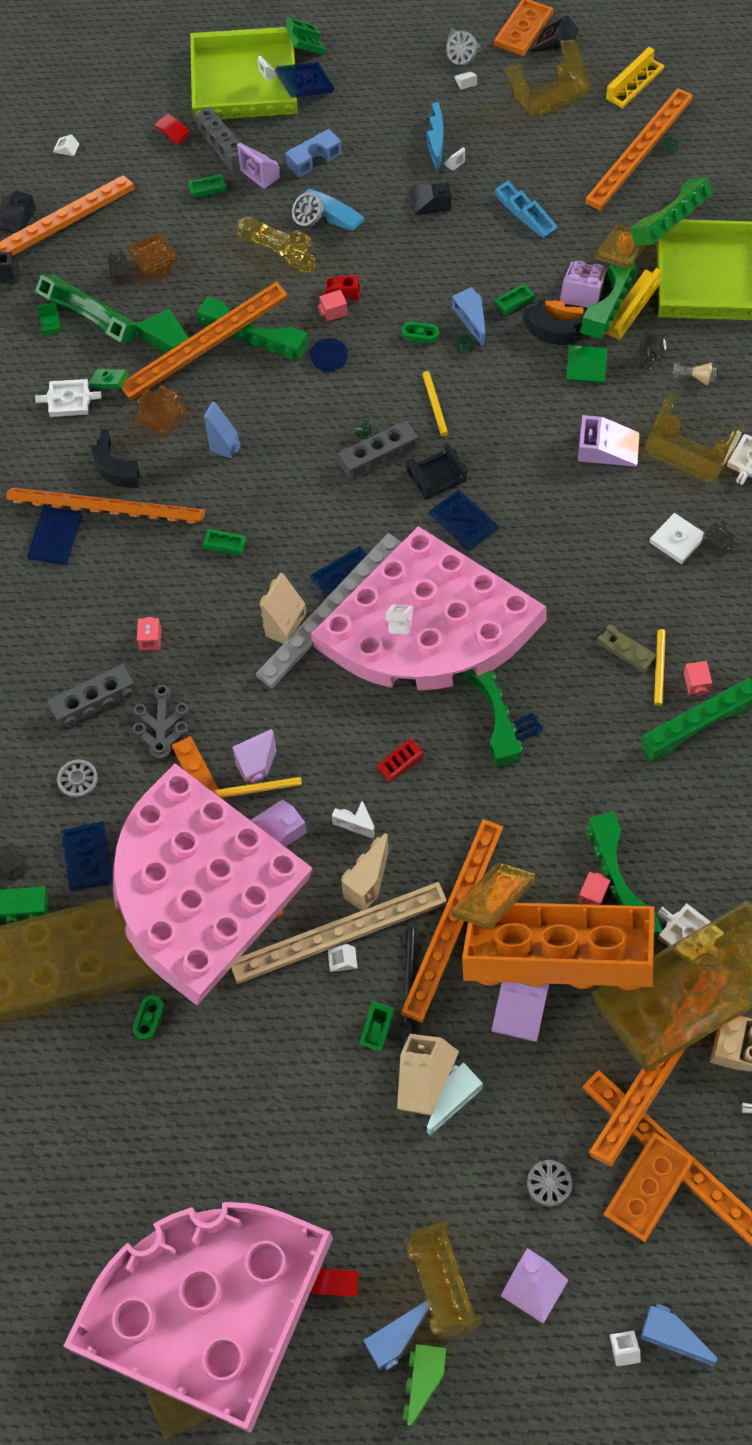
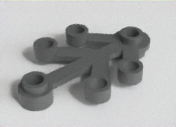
[133,685,189,759]

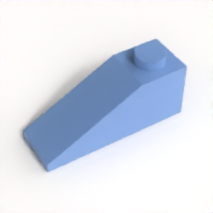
[452,287,485,346]
[204,402,240,458]
[363,1300,430,1371]
[640,1304,717,1366]

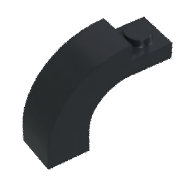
[0,251,20,284]
[523,304,585,345]
[92,429,140,488]

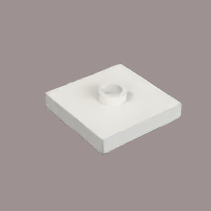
[649,513,707,564]

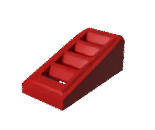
[376,738,424,782]

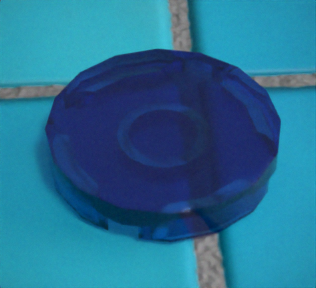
[310,338,348,372]

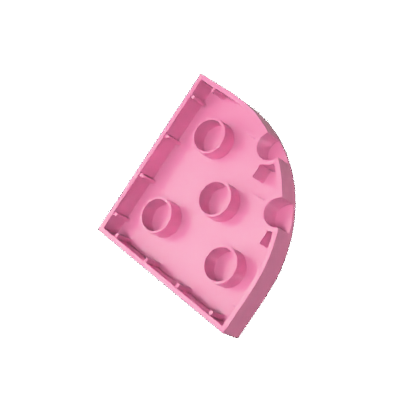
[311,526,547,690]
[113,764,313,1005]
[64,1202,333,1433]

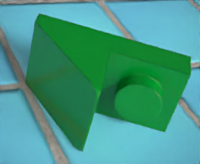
[37,302,61,336]
[359,1001,395,1052]

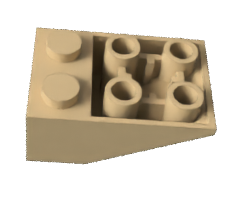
[260,573,306,644]
[341,833,388,911]
[710,1011,752,1072]
[397,1034,459,1115]

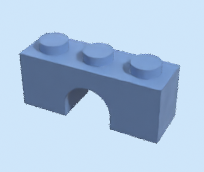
[285,129,342,178]

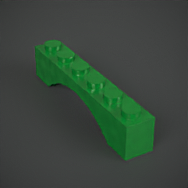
[630,177,713,246]
[580,253,638,339]
[35,274,137,342]
[197,296,309,361]
[461,669,524,768]
[640,677,752,763]
[585,811,662,939]

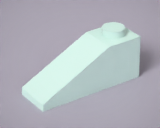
[427,1063,483,1135]

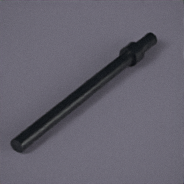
[400,926,416,1050]

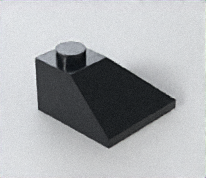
[530,15,579,52]
[411,182,451,215]
[0,190,36,234]

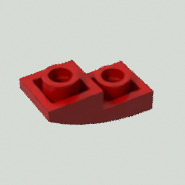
[154,114,191,144]
[310,1268,359,1297]

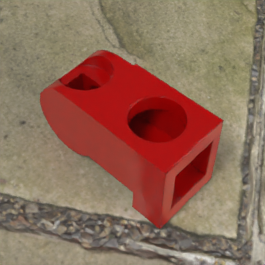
[324,275,361,301]

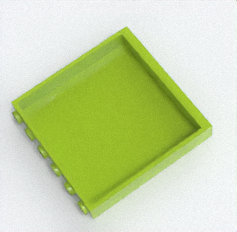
[190,27,298,121]
[657,219,752,320]

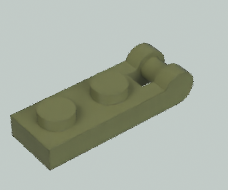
[596,624,656,673]

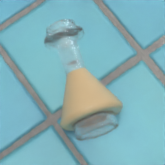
[672,362,717,386]

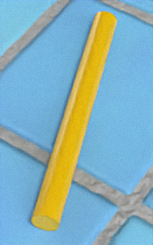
[422,371,448,436]
[654,629,666,706]
[215,777,302,798]

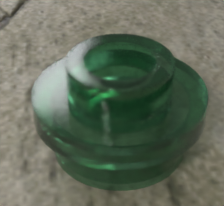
[661,137,679,153]
[456,334,475,352]
[356,420,372,440]

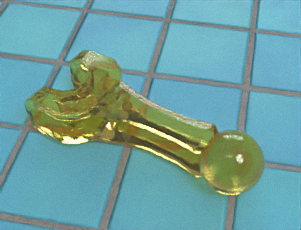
[236,216,316,272]

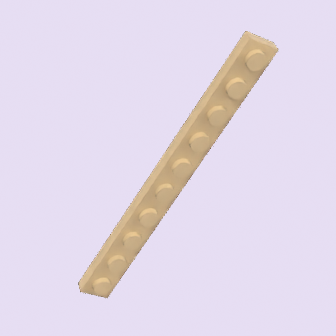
[231,882,447,984]

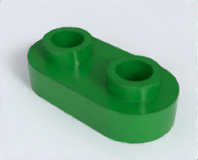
[402,322,439,344]
[133,995,164,1042]

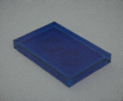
[275,62,335,98]
[429,489,499,552]
[27,506,82,565]
[310,546,367,598]
[61,821,113,892]

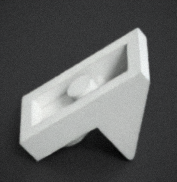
[386,605,413,634]
[332,802,375,838]

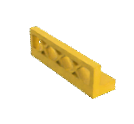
[606,47,664,108]
[605,268,662,340]

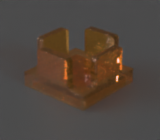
[127,232,178,281]
[134,385,187,437]

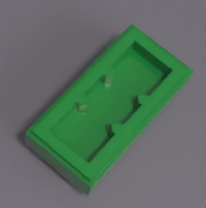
[187,174,227,199]
[494,283,535,316]
[88,369,129,389]
[202,529,247,557]

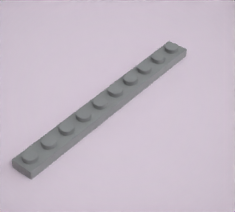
[256,533,402,688]

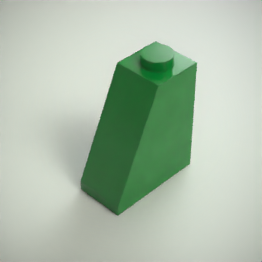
[136,309,189,353]

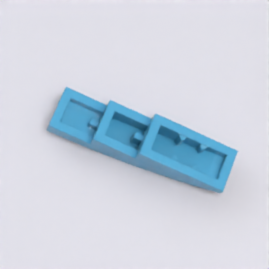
[427,102,443,169]
[494,180,558,238]
[302,189,365,230]

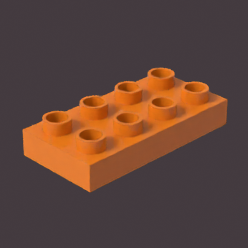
[462,902,654,990]

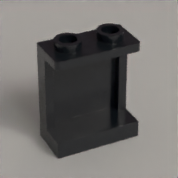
[406,443,468,500]

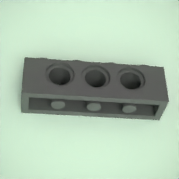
[195,107,240,172]
[338,420,418,481]
[47,664,137,729]

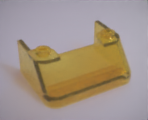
[505,40,590,117]
[645,394,745,482]
[406,1220,482,1339]

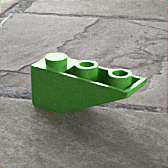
[403,1344,446,1427]

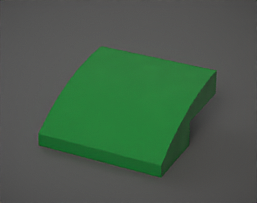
[286,17,326,55]
[566,345,607,384]

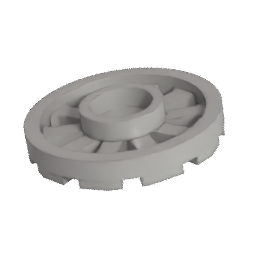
[446,31,477,66]
[292,192,323,227]
[57,760,98,798]
[527,1160,572,1207]

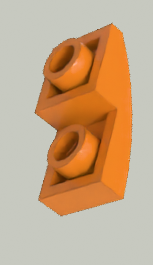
[545,300,583,321]

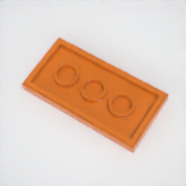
[493,0,554,56]
[603,1132,696,1243]

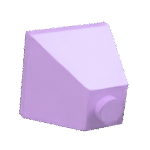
[237,143,280,189]
[232,729,276,785]
[250,800,307,847]
[501,1248,568,1324]

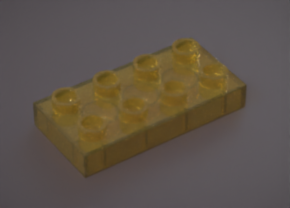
[0,897,164,1023]
[592,901,752,1072]

